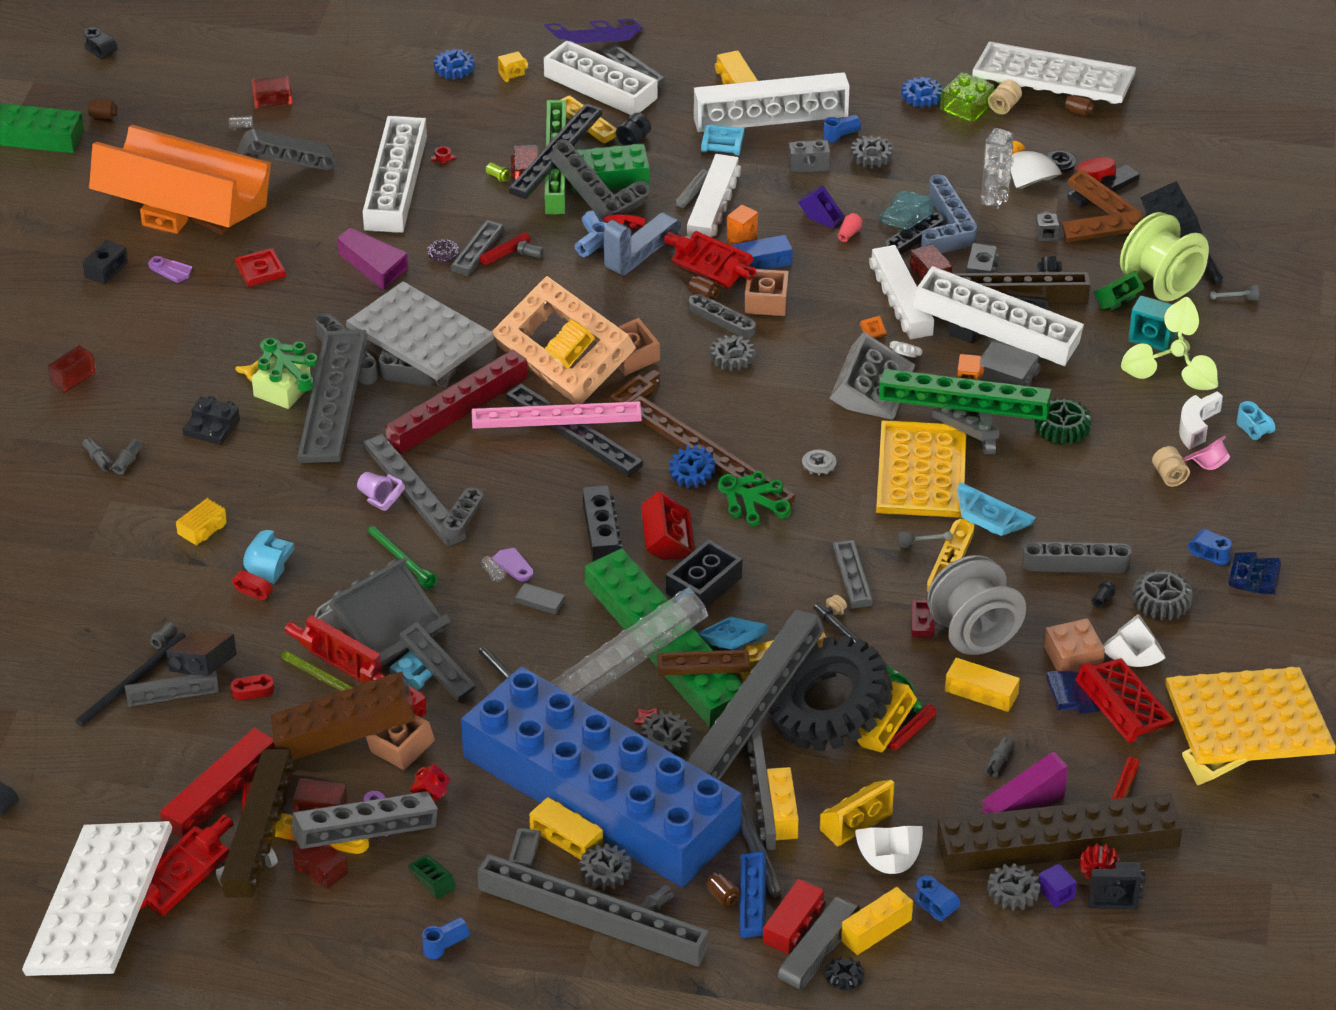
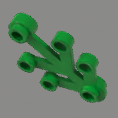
[258,338,317,392]
[718,471,791,527]

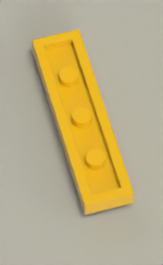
[561,95,617,144]

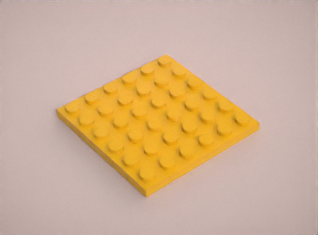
[1166,667,1336,765]

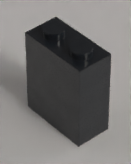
[166,629,237,676]

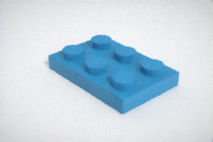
[698,617,769,650]

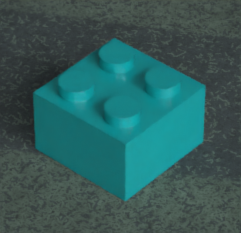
[1128,295,1176,351]

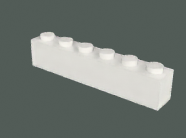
[687,154,741,238]
[869,245,934,339]

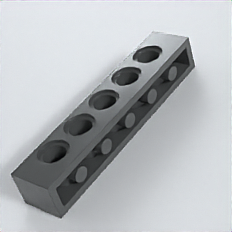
[291,791,438,849]

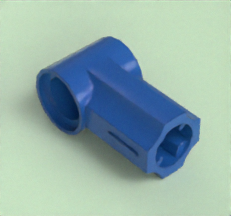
[823,115,861,143]
[422,918,470,959]

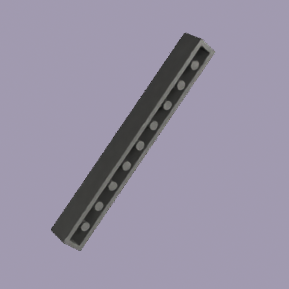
[688,609,825,780]
[478,854,709,967]

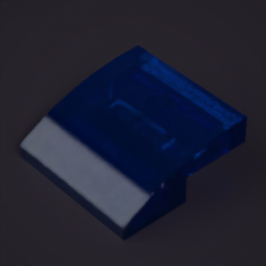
[1228,552,1281,594]
[1046,671,1101,714]

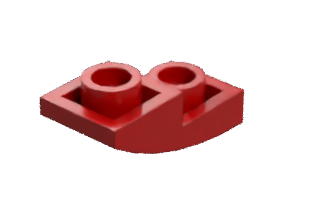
[603,215,646,231]

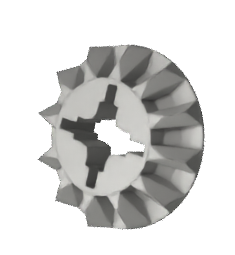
[802,449,836,476]

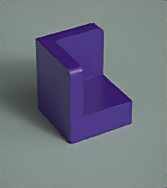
[1039,864,1076,908]

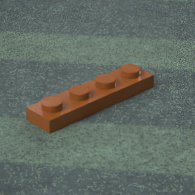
[1067,169,1142,215]
[1062,210,1143,243]

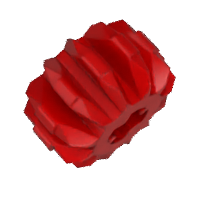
[1080,843,1121,879]

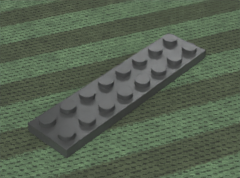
[298,330,367,463]

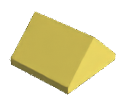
[1182,748,1248,785]

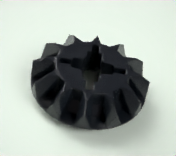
[1046,150,1076,173]
[825,956,864,990]

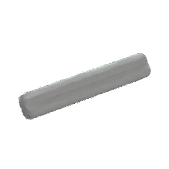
[676,169,709,208]

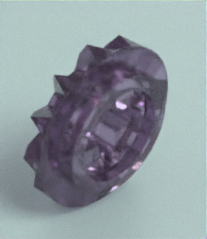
[427,239,459,263]

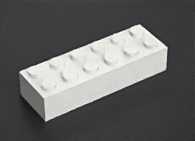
[544,41,657,115]

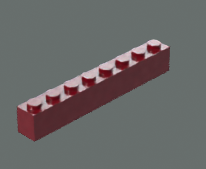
[386,350,527,455]

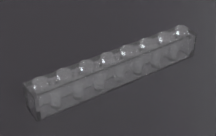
[549,587,708,702]

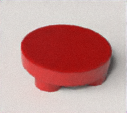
[1076,157,1117,182]

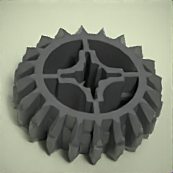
[1132,569,1193,621]

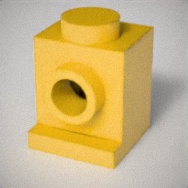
[498,51,528,82]

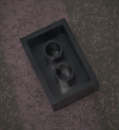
[1140,181,1202,238]
[666,539,743,613]

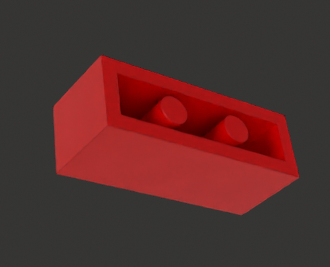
[763,879,826,954]

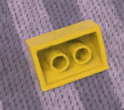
[820,780,894,847]

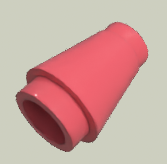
[837,213,863,242]

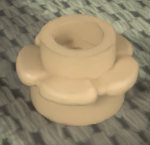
[826,595,847,615]

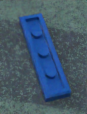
[740,851,766,938]

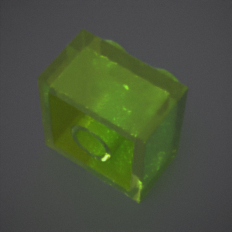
[940,72,994,122]

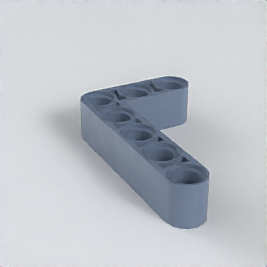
[921,174,977,255]
[604,212,681,276]

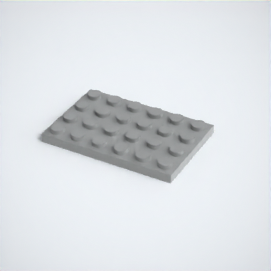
[346,282,494,380]

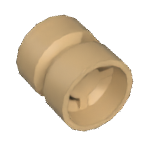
[988,80,1022,114]
[1152,446,1190,487]

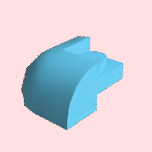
[243,530,294,584]

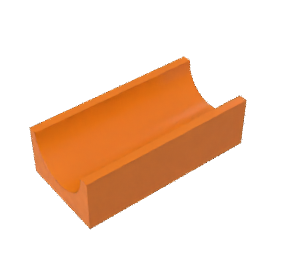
[89,125,271,227]

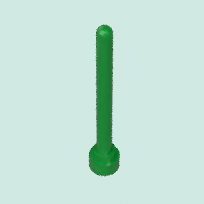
[368,526,438,589]

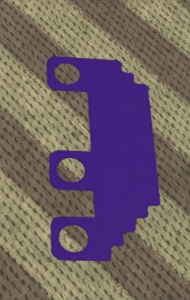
[544,19,643,43]

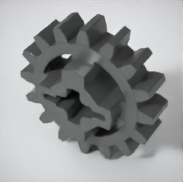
[851,135,893,168]
[710,335,755,371]
[641,710,691,754]
[579,843,632,890]
[987,864,1040,911]

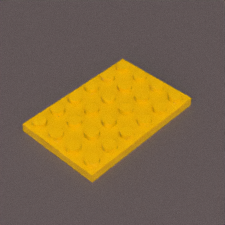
[876,420,966,518]

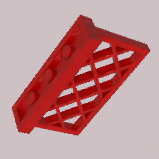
[1076,658,1175,743]

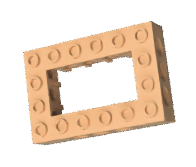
[492,276,636,404]

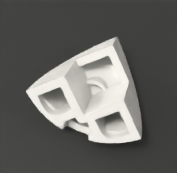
[1009,151,1062,189]
[1103,614,1165,667]
[855,826,923,874]

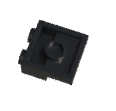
[182,396,240,445]
[1088,862,1145,909]

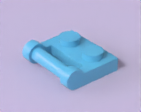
[701,124,744,156]
[389,651,433,690]

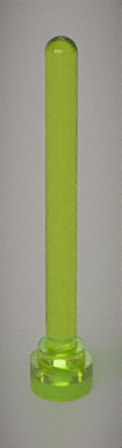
[281,651,356,691]

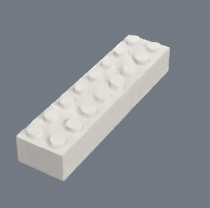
[694,72,849,132]
[363,116,427,233]
[913,266,1084,366]

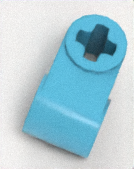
[1236,401,1275,440]

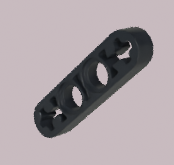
[885,212,943,255]

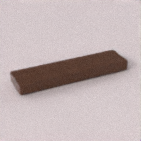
[657,650,750,676]

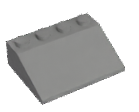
[829,332,915,420]

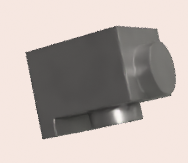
[1035,211,1059,241]

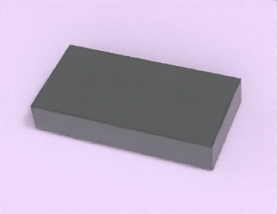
[515,583,565,615]
[508,828,541,869]

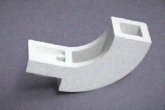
[1179,392,1223,450]

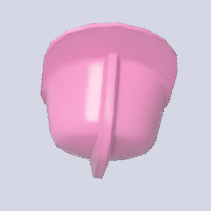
[1182,436,1230,470]

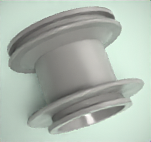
[927,555,1026,655]

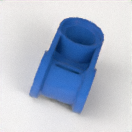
[1188,529,1232,566]
[914,876,960,921]

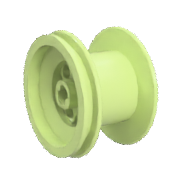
[1120,212,1209,302]

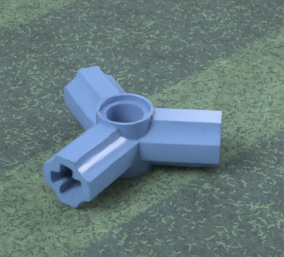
[575,210,607,258]

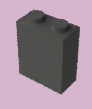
[979,340,1040,386]

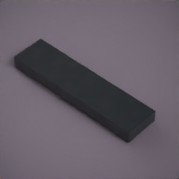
[1068,164,1140,208]

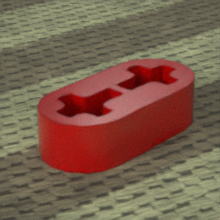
[232,570,273,601]
[231,674,275,700]

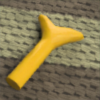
[236,360,259,382]

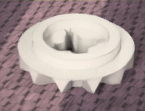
[889,341,923,358]

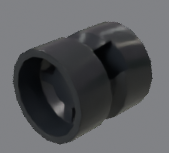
[616,113,651,146]

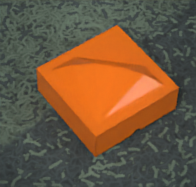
[860,315,887,339]

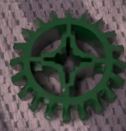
[1034,398,1092,446]

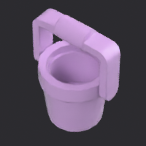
[357,472,405,511]

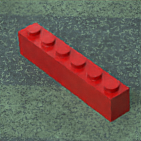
[160,728,276,838]

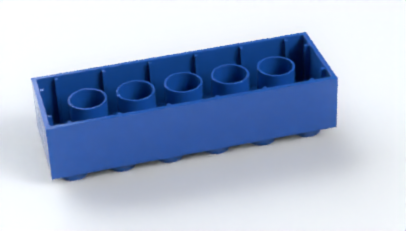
[461,666,742,888]

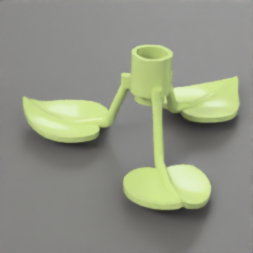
[1121,297,1219,390]

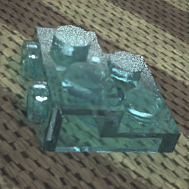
[878,191,934,230]

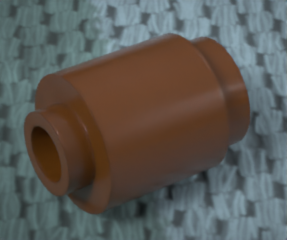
[1065,94,1095,117]
[88,100,118,120]
[688,276,720,300]
[706,872,740,907]

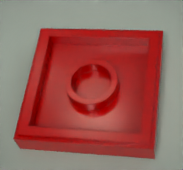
[235,248,286,287]

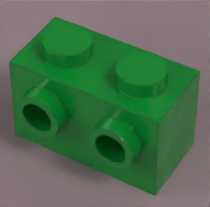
[1093,271,1145,310]

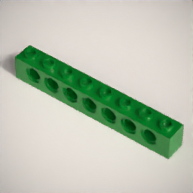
[879,369,1051,421]

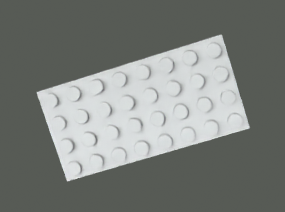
[972,42,1136,104]
[22,821,172,976]

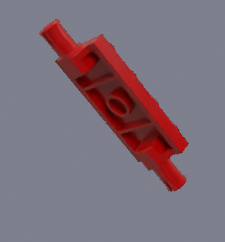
[664,231,756,289]
[285,615,386,684]
[139,814,234,916]

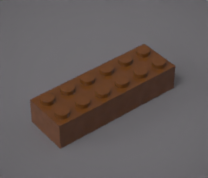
[271,671,415,760]

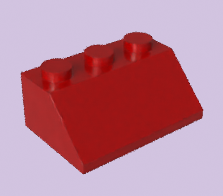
[641,490,695,560]

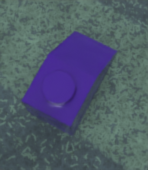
[798,186,845,228]

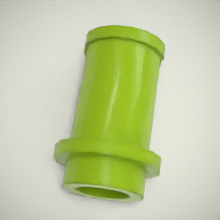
[486,163,511,182]

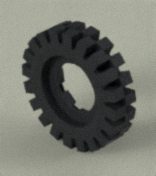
[768,636,893,750]

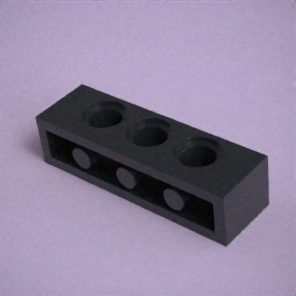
[582,485,623,562]

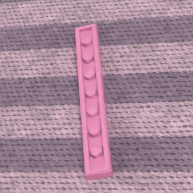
[472,402,642,429]

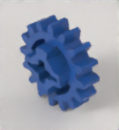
[434,48,475,80]
[901,76,943,108]
[669,445,716,489]

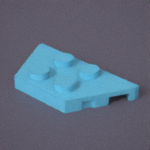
[957,482,1036,536]

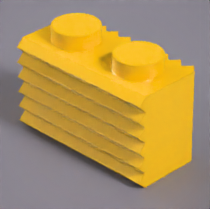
[545,319,595,369]
[176,498,227,546]

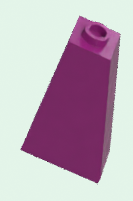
[337,228,408,289]
[981,752,1068,814]

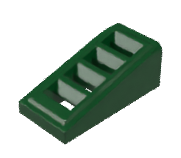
[408,854,456,899]

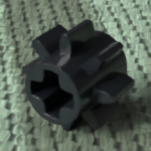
[1037,256,1062,272]

